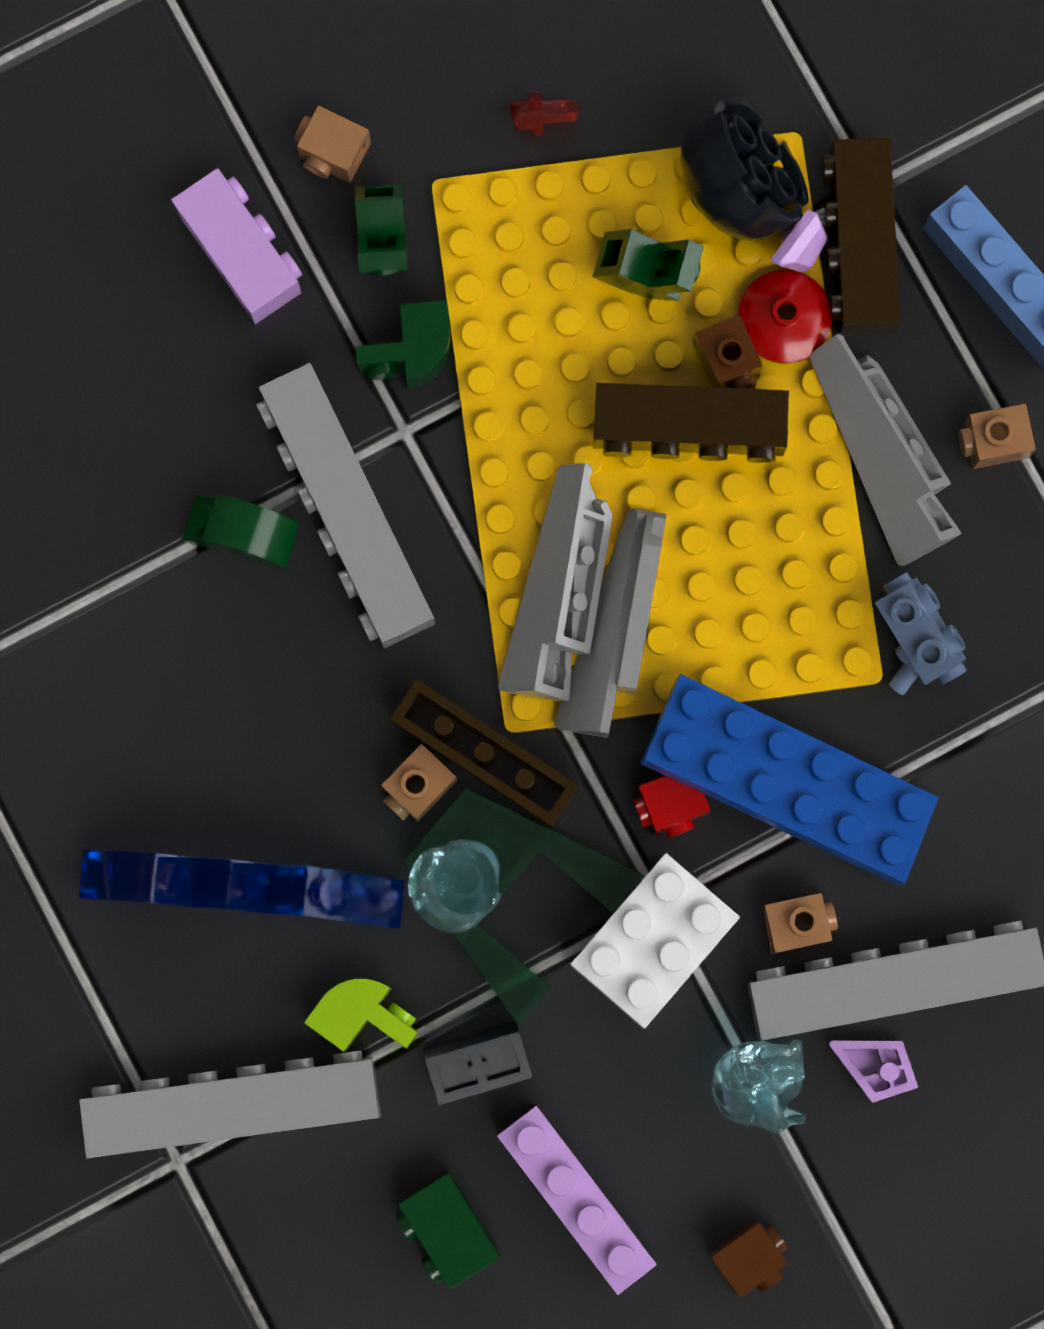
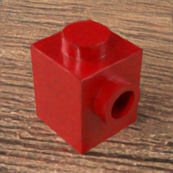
[633,776,711,839]

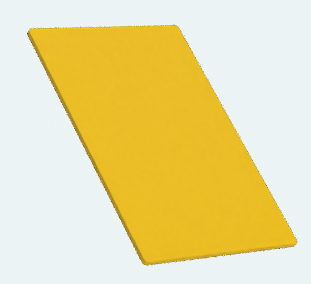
[432,132,883,733]

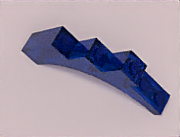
[79,850,405,928]

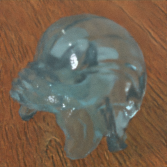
[408,839,501,933]
[712,1039,806,1133]

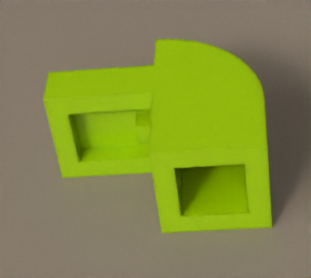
[304,979,419,1052]

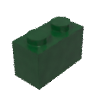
[396,1171,500,1290]

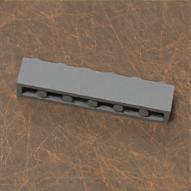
[256,363,435,649]
[747,921,1044,1041]
[79,1051,381,1159]

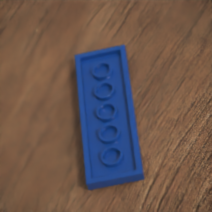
[640,674,939,886]

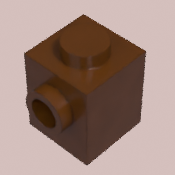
[693,314,763,389]
[709,1220,788,1298]

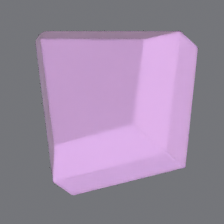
[771,210,827,273]
[829,1040,918,1103]

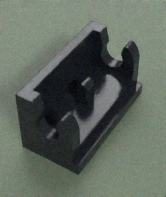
[423,1021,533,1105]

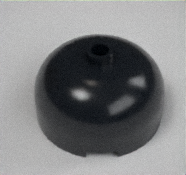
[680,95,809,241]

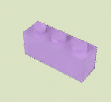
[171,168,302,324]

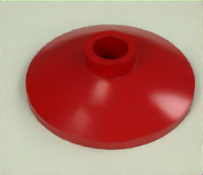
[737,270,832,364]

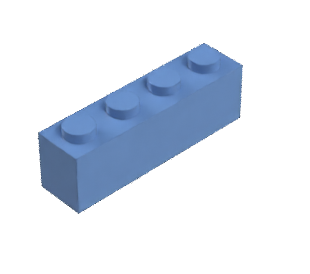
[923,185,1044,370]

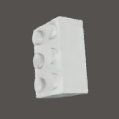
[570,853,740,1029]

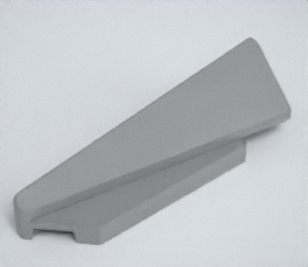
[810,334,961,566]
[498,463,613,701]

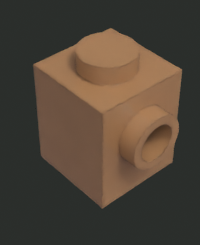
[294,105,371,184]
[958,404,1036,469]
[381,744,457,822]
[761,893,838,954]

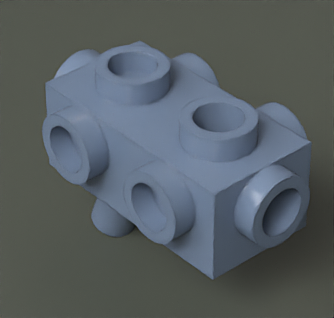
[875,572,967,695]

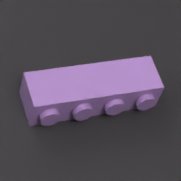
[497,1105,657,1295]

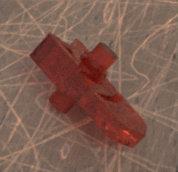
[510,92,580,135]

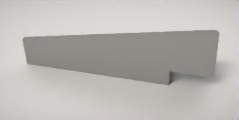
[554,508,666,738]

